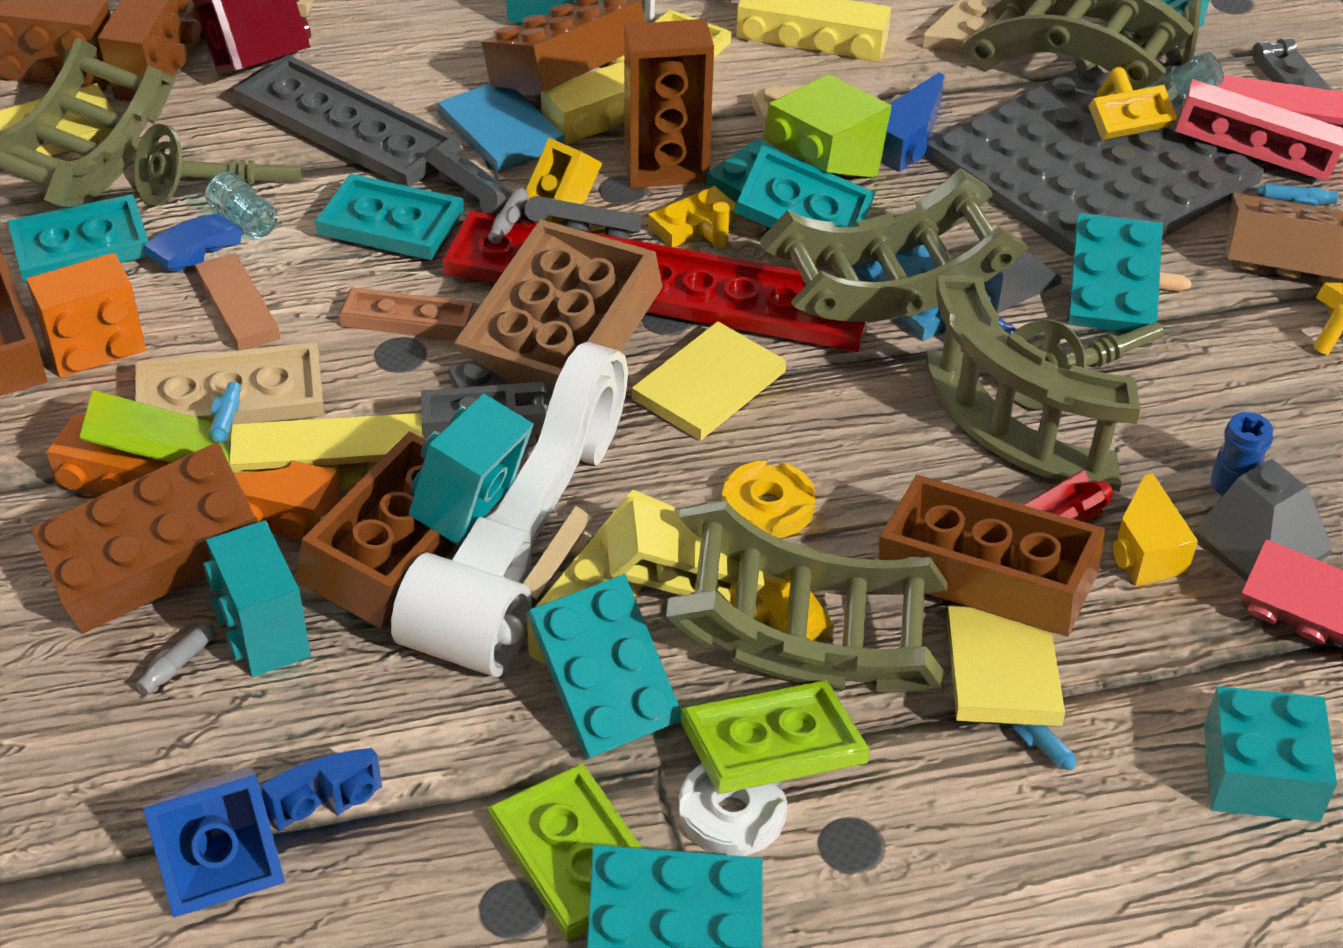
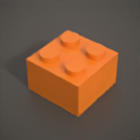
[26,252,146,378]

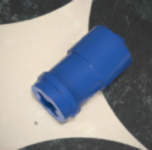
[1210,412,1273,496]

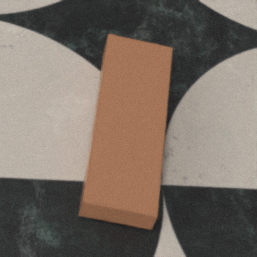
[195,253,281,350]
[339,287,477,340]

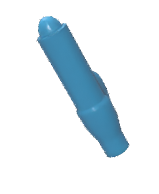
[1256,184,1338,206]
[209,382,241,443]
[1011,724,1076,770]

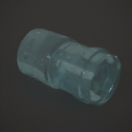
[1147,52,1224,109]
[205,171,278,239]

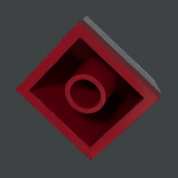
[192,0,311,74]

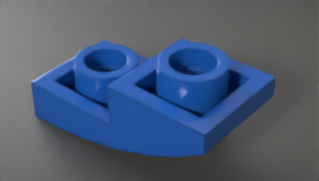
[144,214,242,271]
[260,748,382,831]

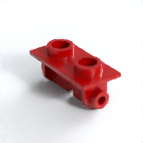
[1023,470,1113,523]

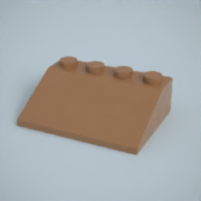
[1226,192,1343,283]
[454,219,662,394]

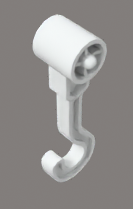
[391,342,628,677]

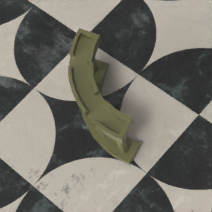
[960,0,1195,90]
[0,38,176,207]
[759,168,1028,322]
[926,275,1140,492]
[666,501,947,692]

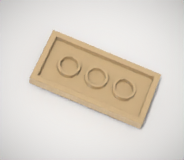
[135,342,325,424]

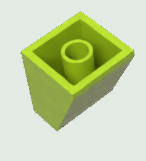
[763,74,892,178]

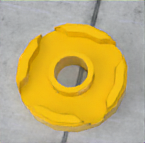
[721,460,816,538]

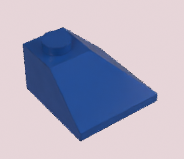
[143,767,286,918]

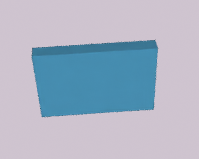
[438,84,565,172]

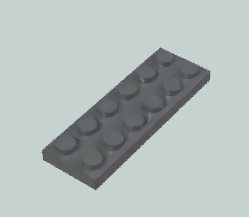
[233,55,461,187]

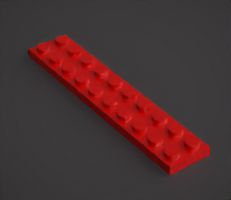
[442,210,868,352]

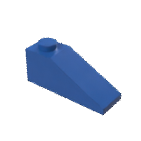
[881,72,945,172]

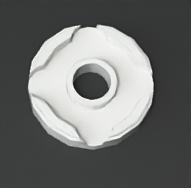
[679,763,787,856]

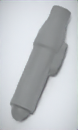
[488,188,528,244]
[135,623,215,696]

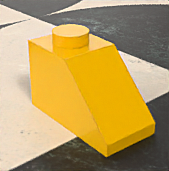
[523,138,602,224]
[1113,473,1198,586]

